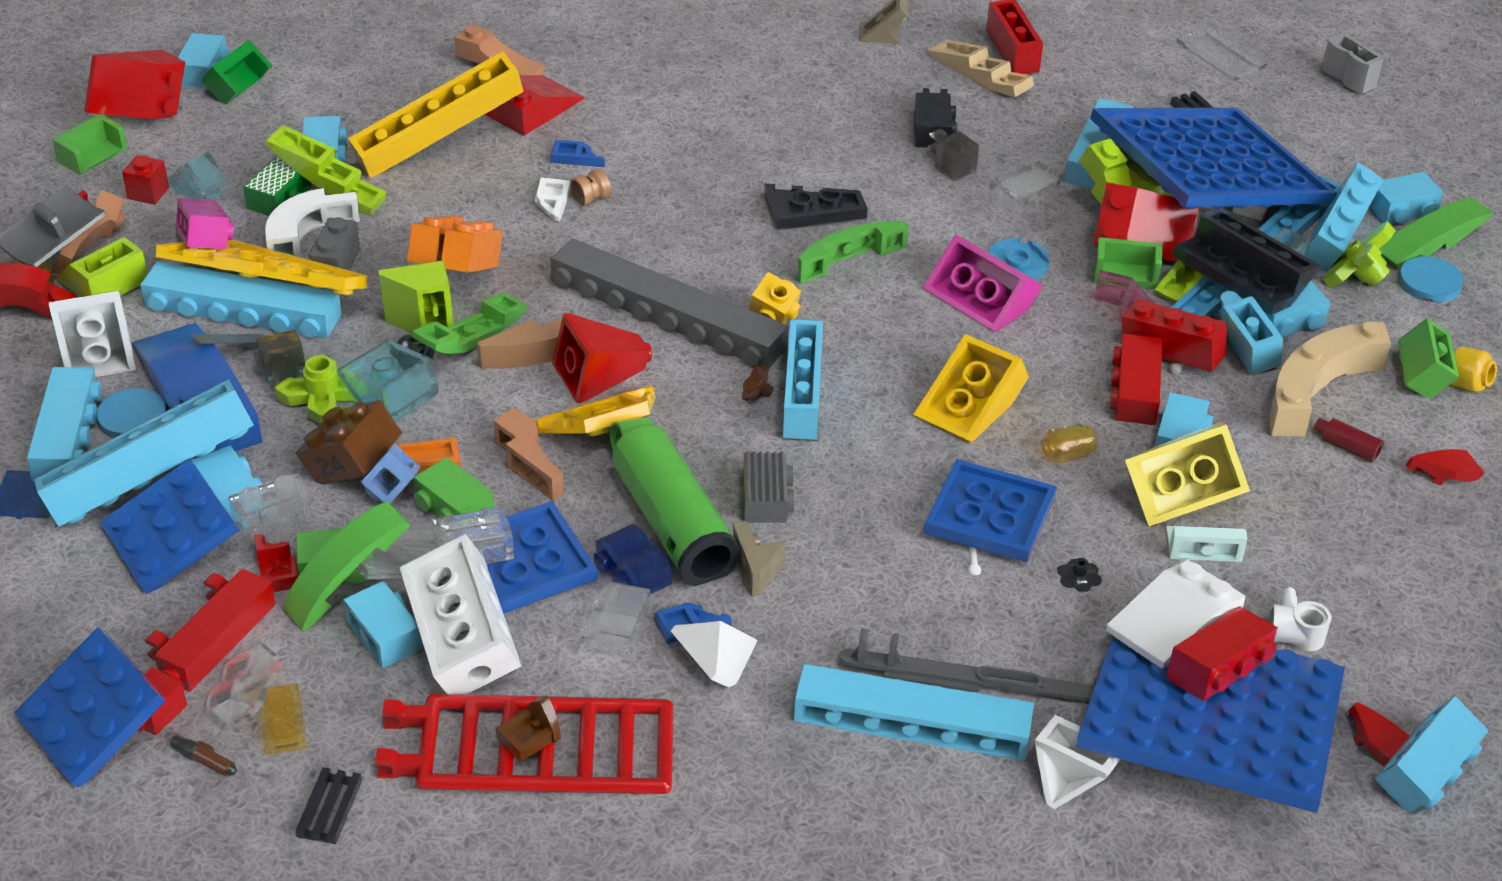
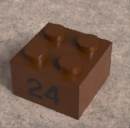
[295,400,402,485]

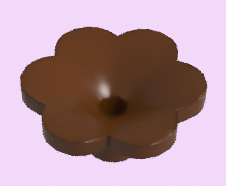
[742,364,774,401]

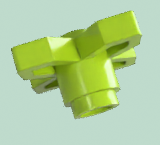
[1322,221,1396,288]
[275,354,370,424]

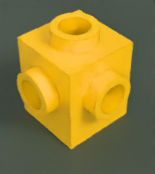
[748,272,802,324]

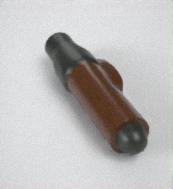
[170,735,237,776]

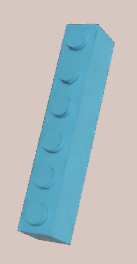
[141,262,342,338]
[34,379,254,527]
[794,664,1034,761]

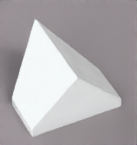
[671,621,757,688]
[1035,715,1120,809]

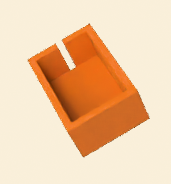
[407,215,504,273]

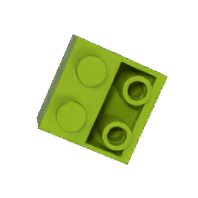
[57,237,148,297]
[378,261,454,333]

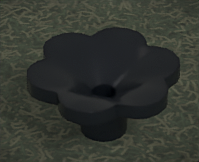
[1057,558,1102,592]

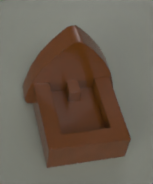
[496,696,561,762]

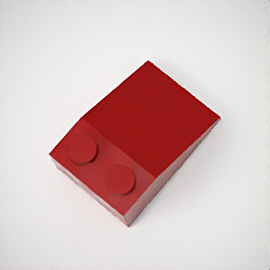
[84,49,186,119]
[484,75,584,136]
[1094,182,1199,263]

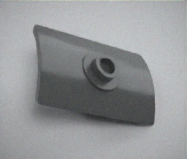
[0,186,107,267]

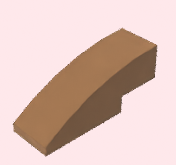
[477,318,562,369]

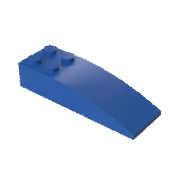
[131,323,263,459]

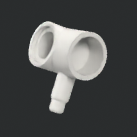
[1269,587,1331,651]

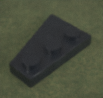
[764,183,868,229]

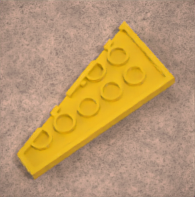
[156,239,368,295]

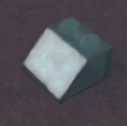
[337,339,439,421]

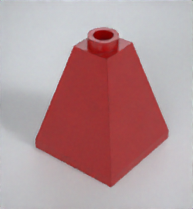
[552,313,652,404]

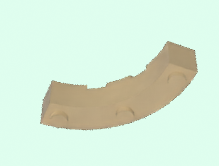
[1270,321,1391,436]

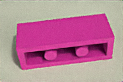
[176,198,233,249]

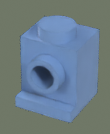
[361,443,421,503]

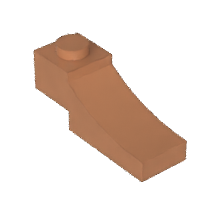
[455,24,544,75]
[53,190,126,274]
[494,408,564,501]

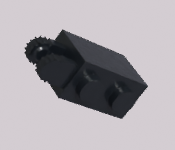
[914,88,957,149]

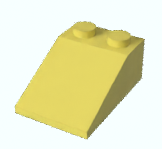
[1125,422,1250,526]

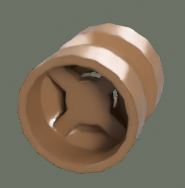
[570,168,611,206]

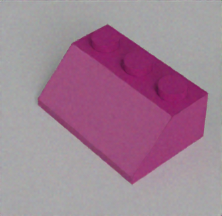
[923,234,1043,332]

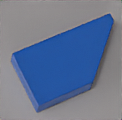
[550,140,605,167]
[654,602,732,644]

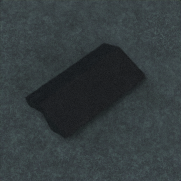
[1172,208,1320,316]

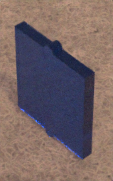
[0,470,50,520]

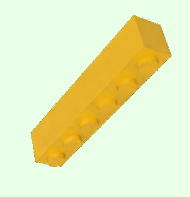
[348,51,524,177]

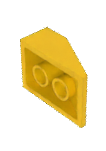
[913,334,1029,443]

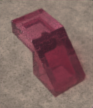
[1094,270,1155,323]

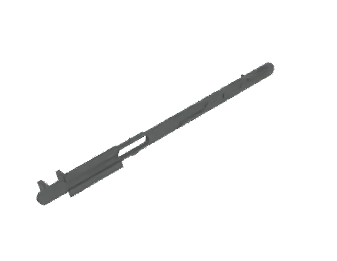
[839,628,1095,702]

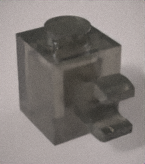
[928,129,979,182]
[253,330,305,382]

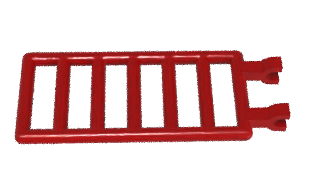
[375,694,674,794]

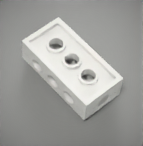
[399,534,521,694]

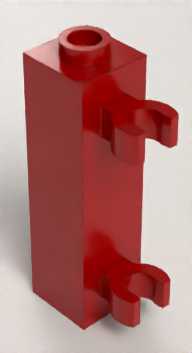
[144,568,276,692]

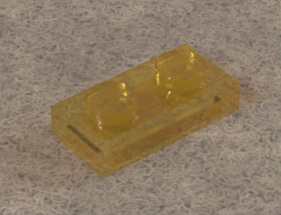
[259,683,307,755]

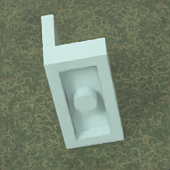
[1166,526,1247,562]

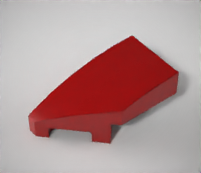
[1405,449,1484,486]
[254,534,299,592]
[1348,702,1410,766]

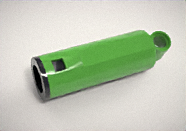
[609,417,741,586]

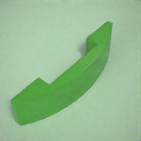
[797,221,909,284]
[412,292,527,354]
[283,501,410,631]

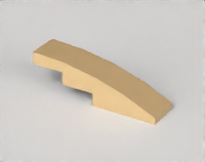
[928,40,1034,97]

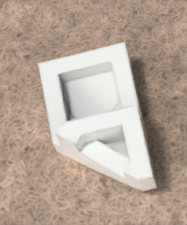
[535,178,571,222]

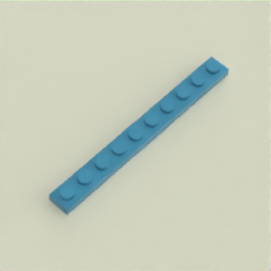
[1171,175,1340,317]

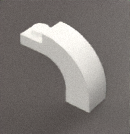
[265,188,360,257]

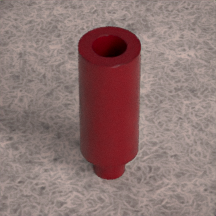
[1314,418,1384,463]

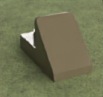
[859,0,907,44]
[733,521,785,597]

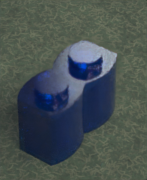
[594,524,672,602]

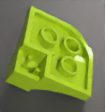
[1078,138,1173,206]

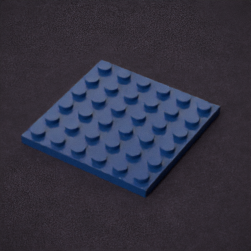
[1090,108,1338,209]
[1076,609,1345,813]

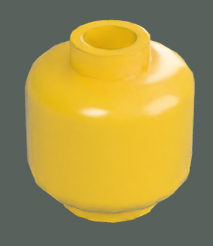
[1450,346,1497,392]

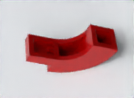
[0,263,77,319]

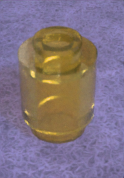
[1043,424,1097,464]

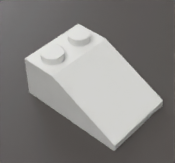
[49,291,136,377]
[1106,560,1246,669]

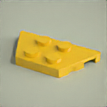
[534,385,656,436]

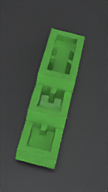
[1379,196,1493,270]

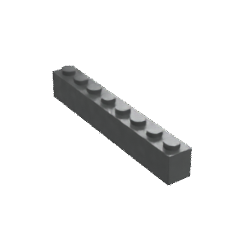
[550,238,789,368]

